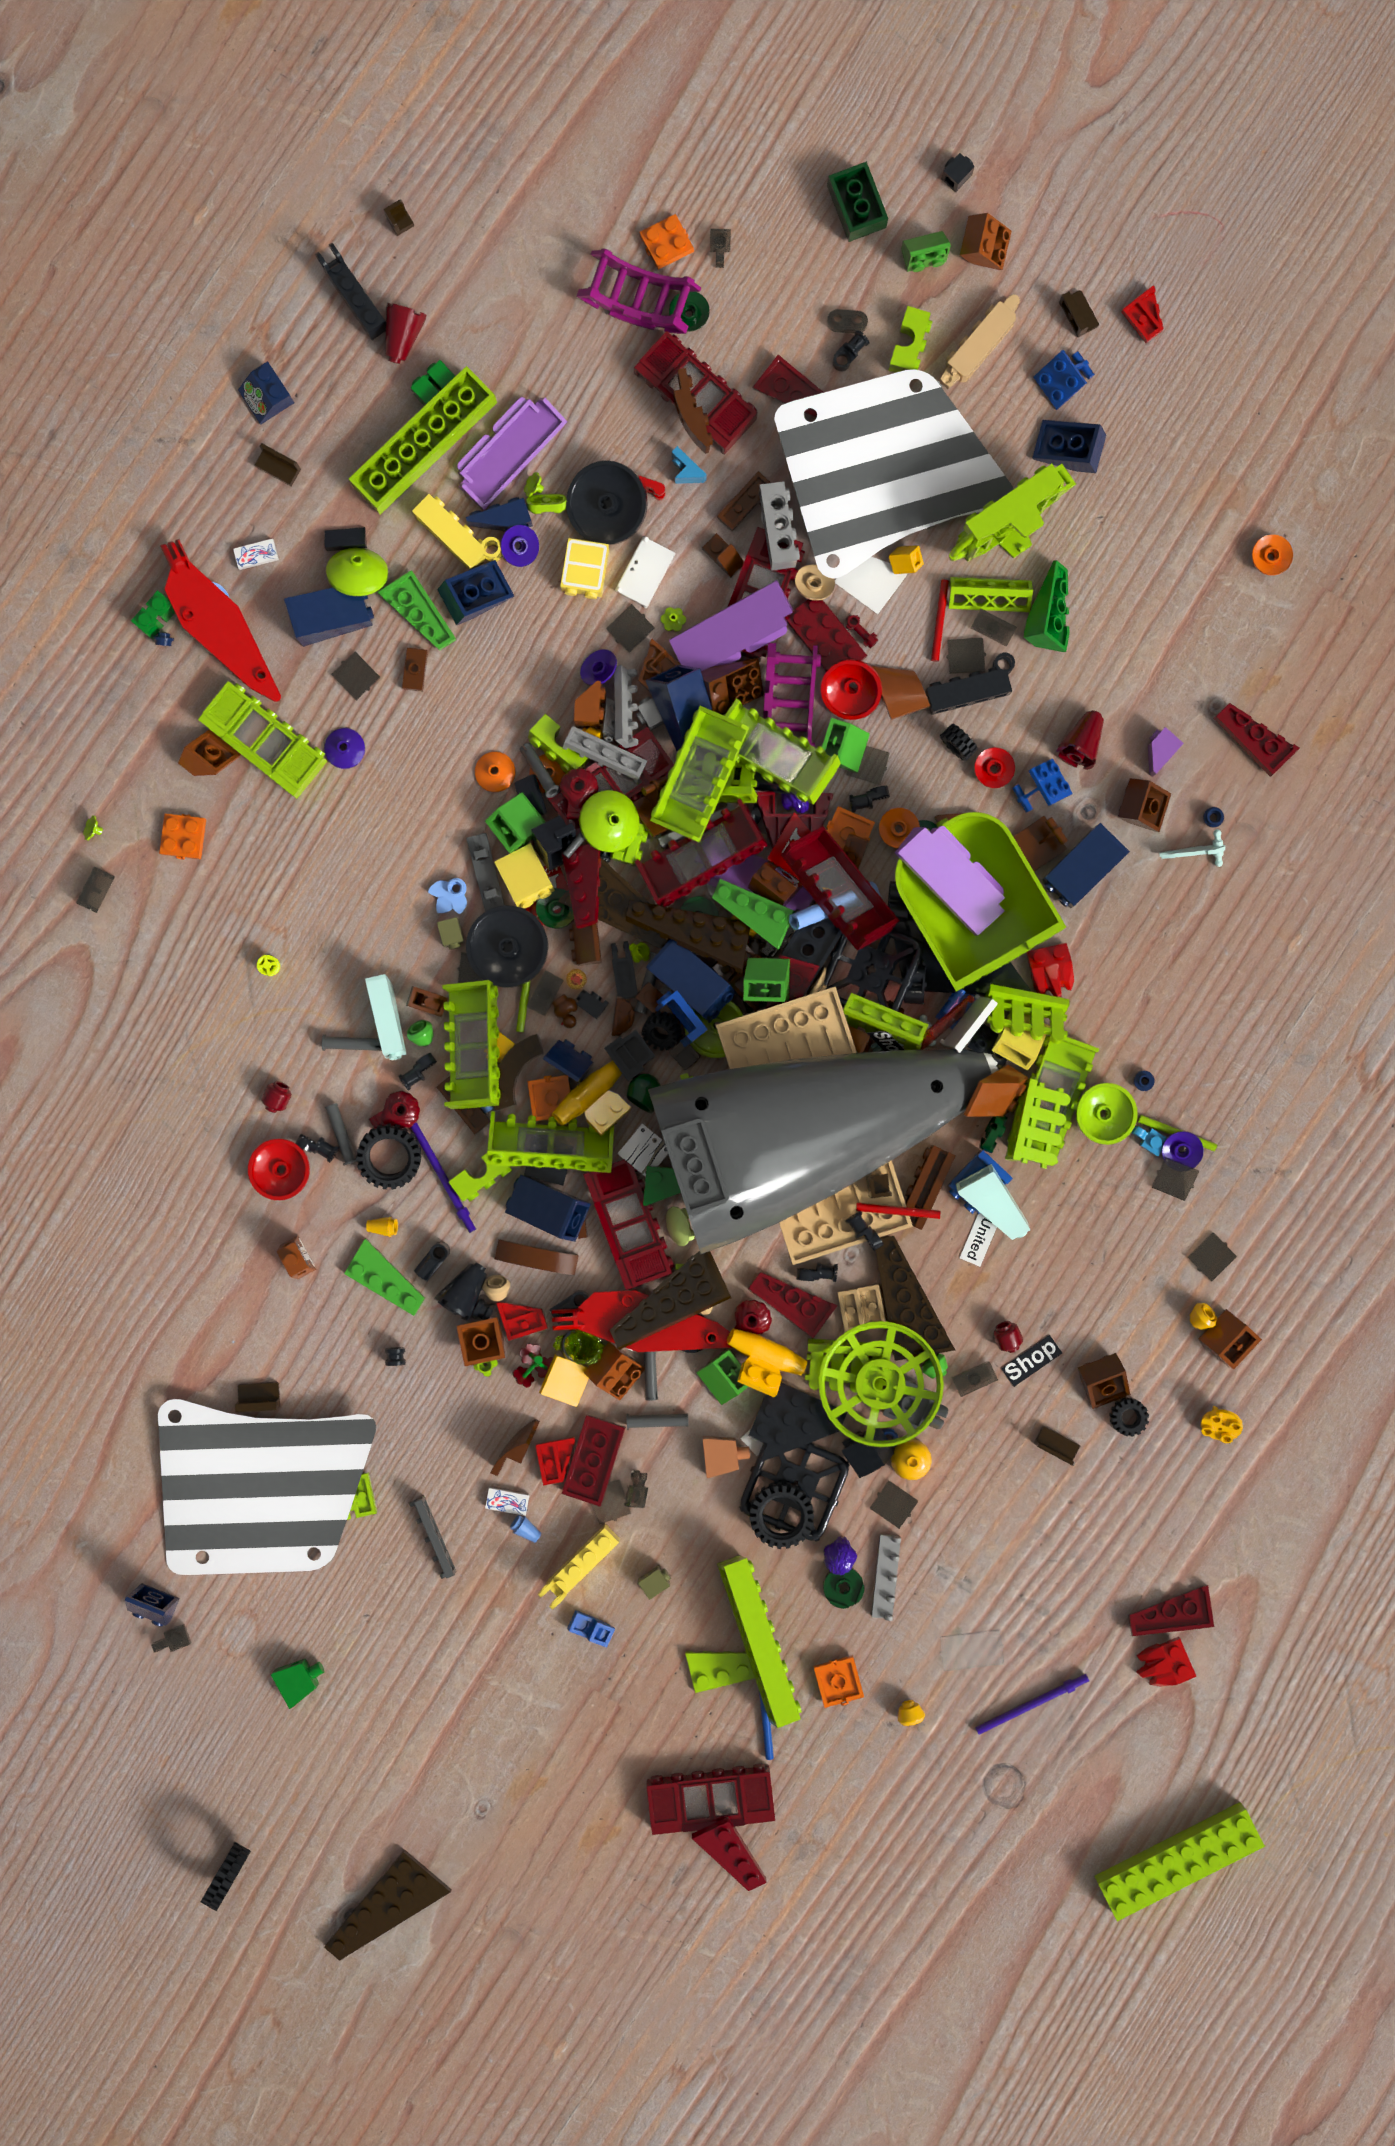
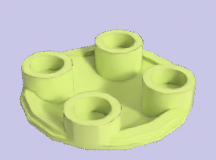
[666,1206,695,1246]

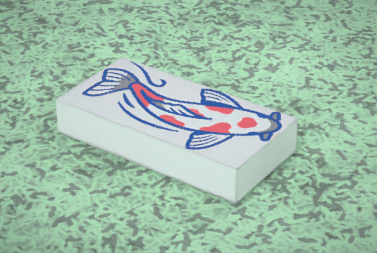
[233,539,279,570]
[485,1487,530,1516]

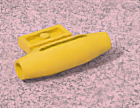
[552,1061,631,1136]
[727,1328,807,1397]

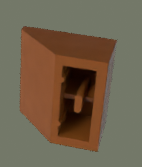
[960,213,1012,270]
[574,681,606,729]
[1198,1309,1262,1370]
[584,1342,644,1400]

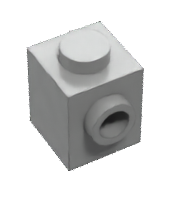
[636,697,664,731]

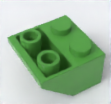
[901,231,951,272]
[822,718,870,773]
[485,793,545,853]
[743,958,790,1002]
[696,1348,749,1405]

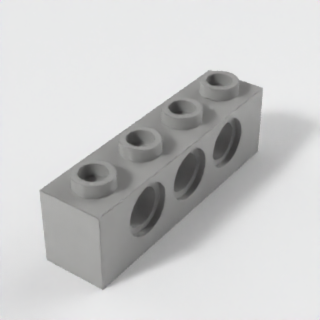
[759,481,800,571]

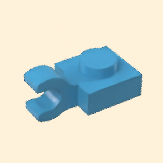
[1131,1126,1167,1156]

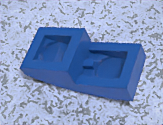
[567,1610,615,1648]

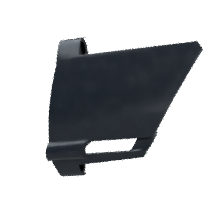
[887,881,1031,1005]

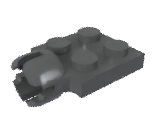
[883,1379,948,1429]

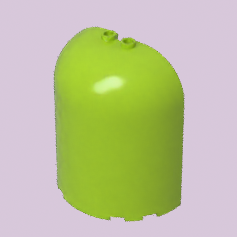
[895,812,1066,991]

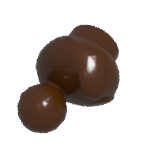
[552,994,578,1028]

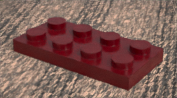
[785,599,868,672]
[562,1414,626,1507]

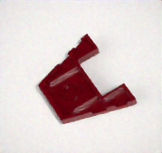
[756,792,833,849]

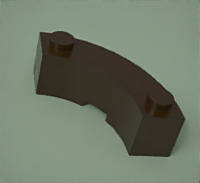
[494,1034,544,1111]

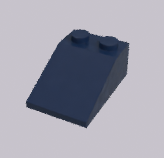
[1032,420,1107,473]
[437,560,514,626]
[543,1039,594,1083]
[125,1583,180,1626]

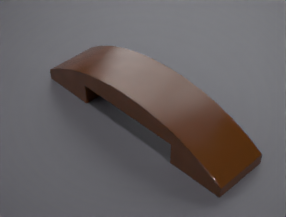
[495,1239,579,1276]

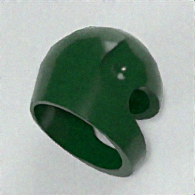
[626,1073,661,1114]

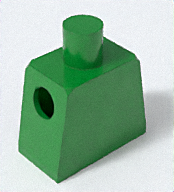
[271,1659,325,1709]

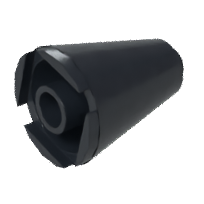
[434,1262,487,1321]

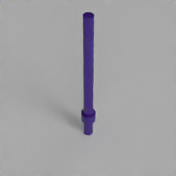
[410,1122,476,1233]
[975,1674,1089,1735]

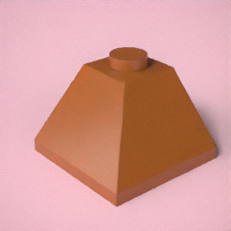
[178,729,241,776]

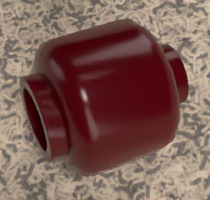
[261,1081,292,1113]
[993,1321,1023,1353]

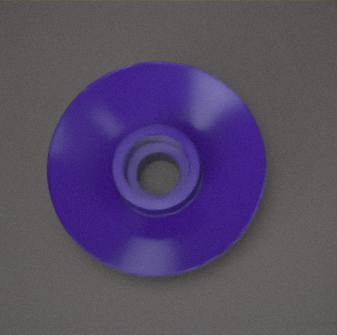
[500,525,539,567]
[580,649,617,686]
[324,728,365,769]
[1162,1131,1204,1171]

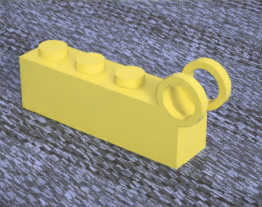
[412,494,502,570]
[537,1524,620,1609]

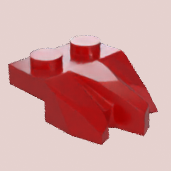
[1026,943,1074,998]
[1136,1637,1197,1687]

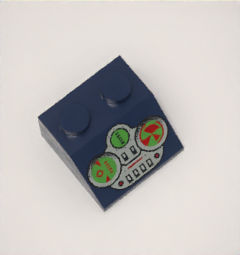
[238,361,294,425]

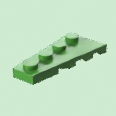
[378,570,456,651]
[712,879,795,949]
[344,1238,425,1316]

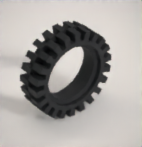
[356,1124,422,1190]
[750,1481,814,1549]
[200,1842,251,1911]

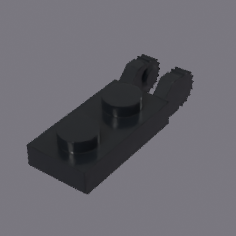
[611,941,638,999]

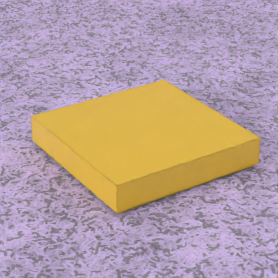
[539,1354,589,1407]

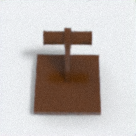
[633,776,668,838]
[1014,816,1068,872]

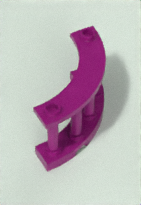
[576,248,701,334]
[761,643,821,760]

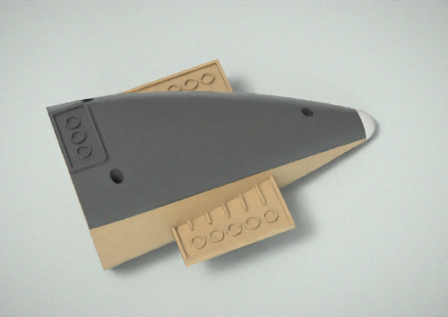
[648,987,999,1265]

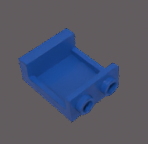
[655,991,708,1047]
[947,1150,1013,1214]

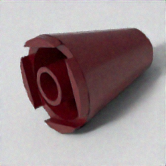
[385,303,427,364]
[1056,710,1104,770]

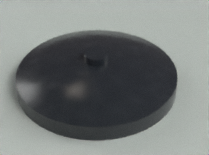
[566,461,648,545]
[466,906,549,988]

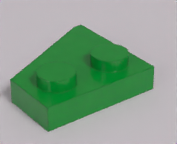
[643,1165,681,1206]

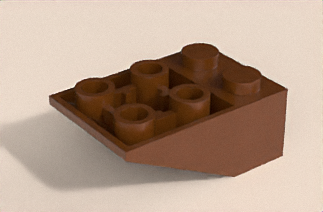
[701,658,764,715]

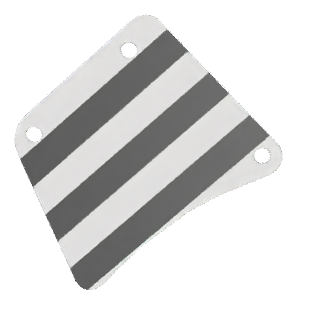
[774,369,1014,578]
[158,1399,376,1575]

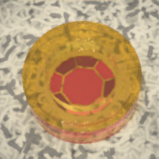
[566,969,587,990]

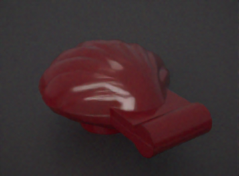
[559,768,598,820]
[369,1091,420,1129]
[734,1300,772,1334]

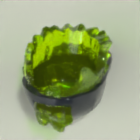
[553,1329,604,1365]

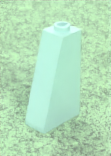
[365,974,406,1060]
[956,1164,1030,1240]

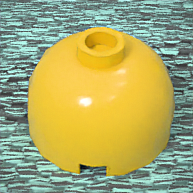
[890,1438,932,1480]

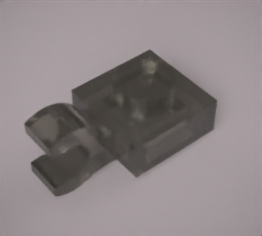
[710,229,731,268]
[624,1470,648,1508]
[151,1624,192,1653]

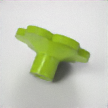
[524,472,544,497]
[661,607,686,632]
[83,815,103,841]

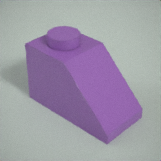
[1148,727,1184,777]

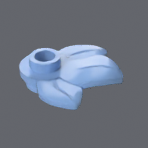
[428,878,467,914]

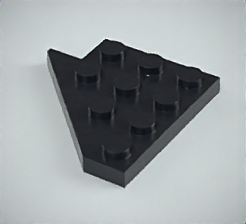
[748,1382,848,1462]

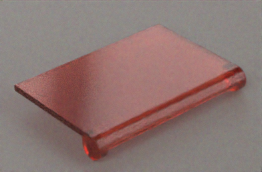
[920,995,975,1050]

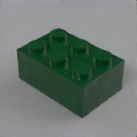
[827,161,888,242]

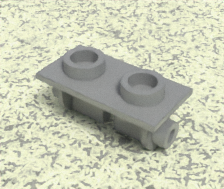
[603,698,615,742]

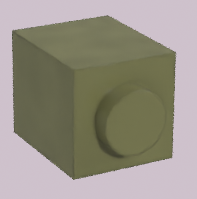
[437,917,465,950]
[638,1565,671,1600]

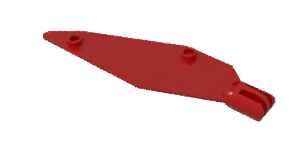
[160,539,281,702]
[552,1290,733,1352]

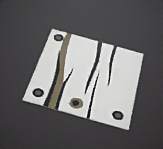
[617,1124,668,1177]

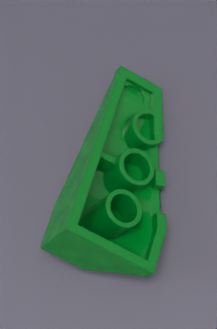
[1024,560,1070,652]

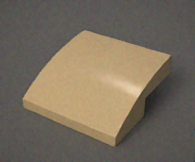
[837,1284,887,1332]

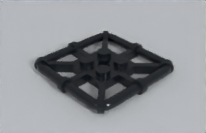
[824,929,925,1012]
[739,1442,850,1542]

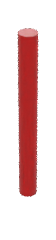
[931,579,949,662]
[856,1203,941,1219]

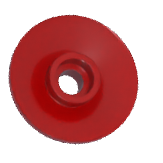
[974,747,1015,788]

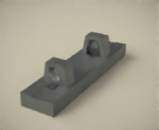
[466,833,505,912]

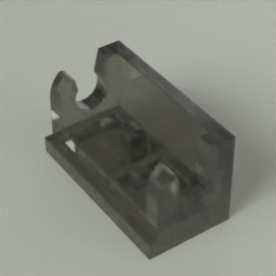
[76,866,115,913]

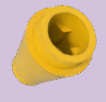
[366,1217,398,1237]

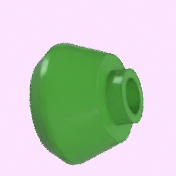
[407,1020,434,1046]
[921,1353,948,1379]

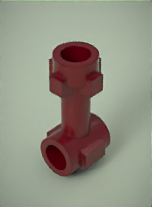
[846,615,879,649]

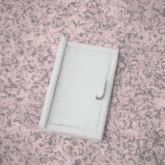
[615,536,675,608]
[940,994,998,1053]

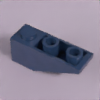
[466,497,533,531]

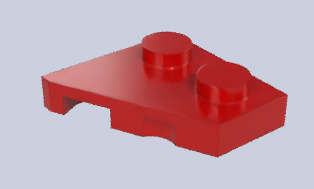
[1121,286,1164,343]
[496,1302,548,1341]
[536,1437,575,1486]

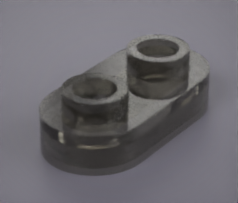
[827,309,868,334]

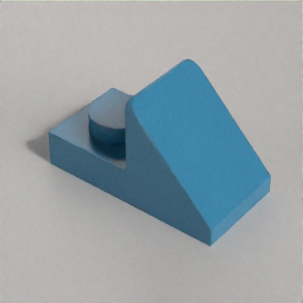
[672,446,707,484]

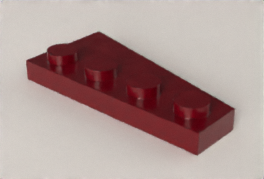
[752,355,824,418]
[1213,703,1300,777]
[562,844,601,929]
[748,1272,838,1339]
[1128,1585,1214,1636]

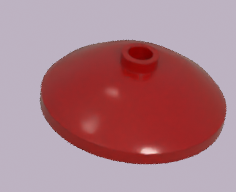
[821,659,882,720]
[248,1139,310,1200]

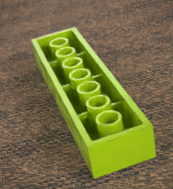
[349,366,497,515]
[717,1555,802,1728]
[1094,1802,1265,1922]

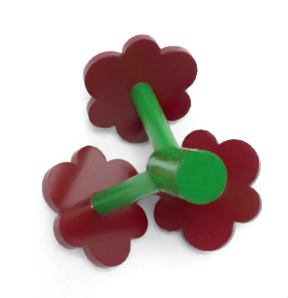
[512,1343,553,1388]

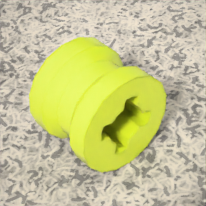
[257,955,280,976]

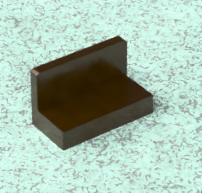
[1059,290,1099,337]
[255,443,301,487]
[235,1382,280,1412]
[1034,1425,1080,1466]

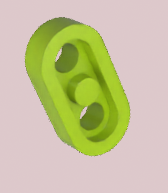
[526,494,567,514]

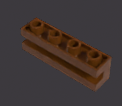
[905,1145,956,1230]

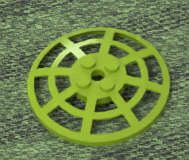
[819,1321,944,1447]

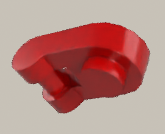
[638,475,665,500]

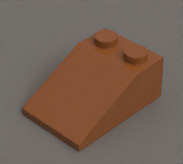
[964,1064,1028,1117]

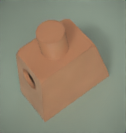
[703,1436,750,1478]

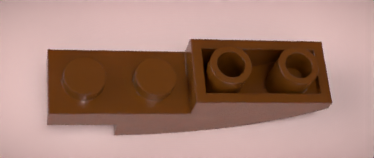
[673,368,713,454]

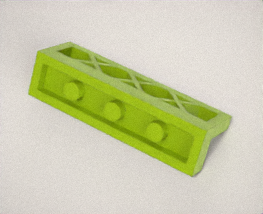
[948,577,1033,612]

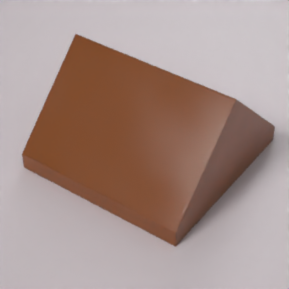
[457,1317,505,1366]

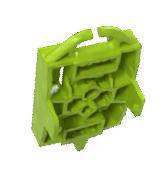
[949,464,1076,561]

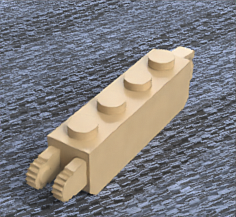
[940,294,1020,389]

